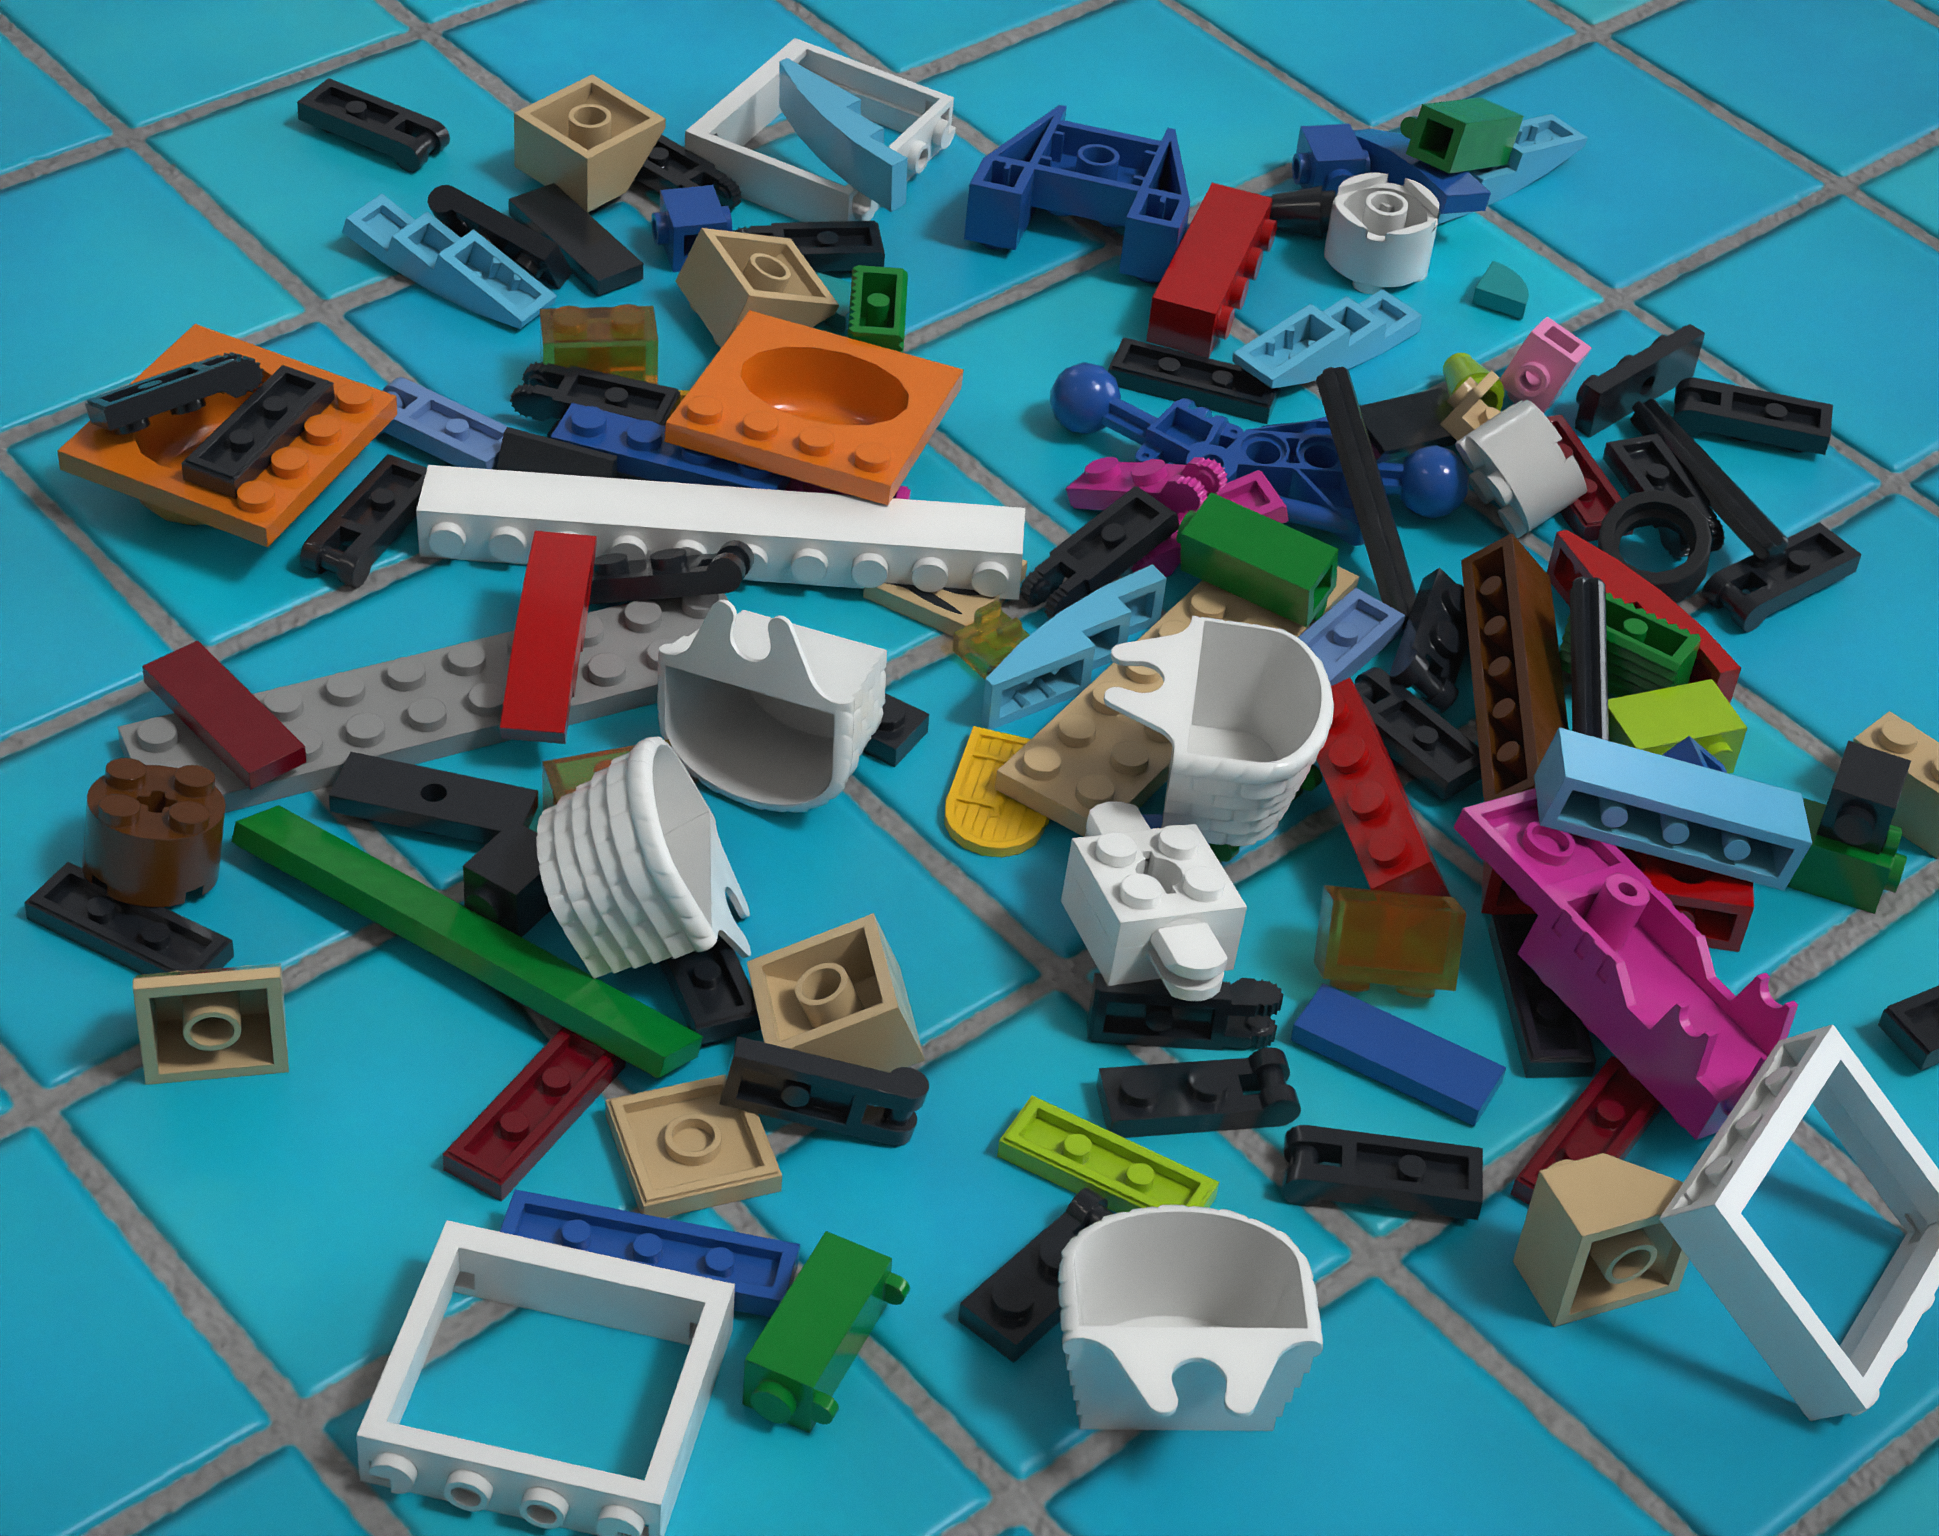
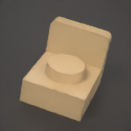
[1440,370,1501,441]

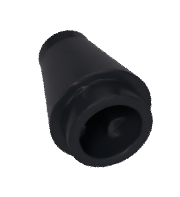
[1267,185,1336,238]

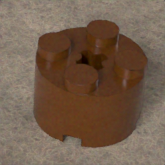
[82,758,226,907]

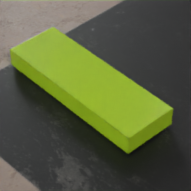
[997,1095,1219,1213]

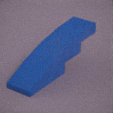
[1353,129,1491,214]

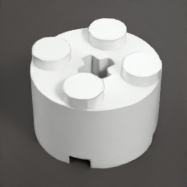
[1324,173,1439,294]
[1455,399,1587,539]

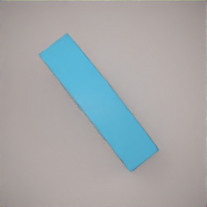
[779,58,908,212]
[1438,114,1588,224]
[342,193,557,329]
[1232,289,1422,389]
[981,564,1167,730]

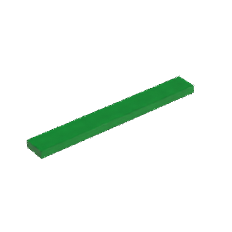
[231,805,703,1079]

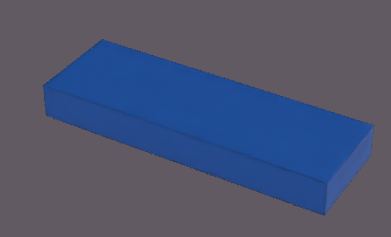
[1290,983,1506,1126]

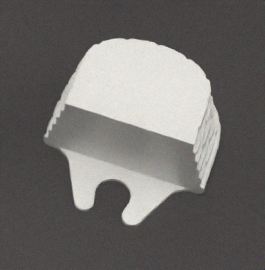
[657,599,887,813]
[1104,615,1334,846]
[536,736,751,979]
[1058,1205,1323,1431]

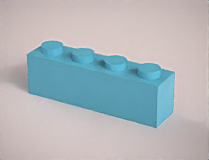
[1534,728,1812,891]

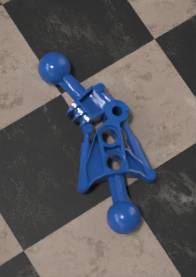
[1050,362,1470,546]

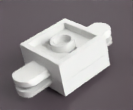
[1061,801,1247,1001]

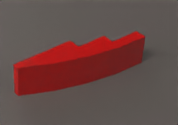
[1546,530,1741,703]
[500,531,597,744]

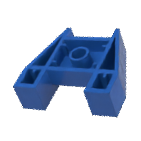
[964,105,1190,283]

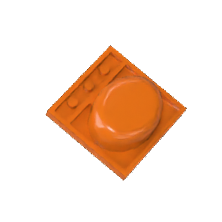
[664,310,964,505]
[57,324,397,547]

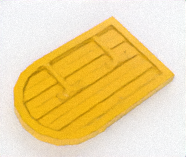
[944,726,1049,857]

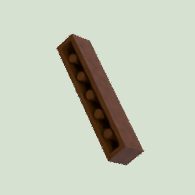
[1461,533,1569,802]

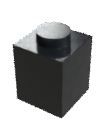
[1817,740,1911,855]
[463,820,552,937]

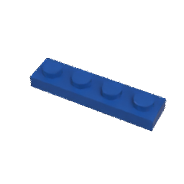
[550,403,791,490]
[500,1189,800,1317]

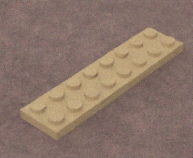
[995,566,1359,837]

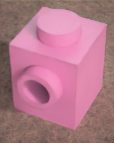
[1500,317,1592,414]

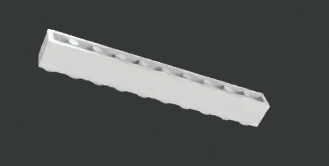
[416,465,1025,600]

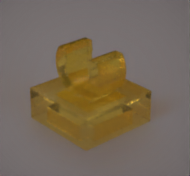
[952,600,1029,680]

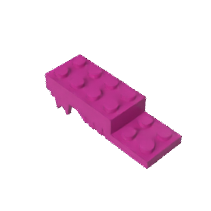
[1453,788,1798,1140]

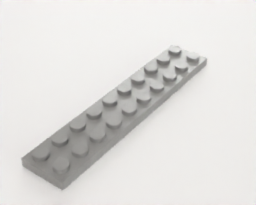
[118,593,729,813]

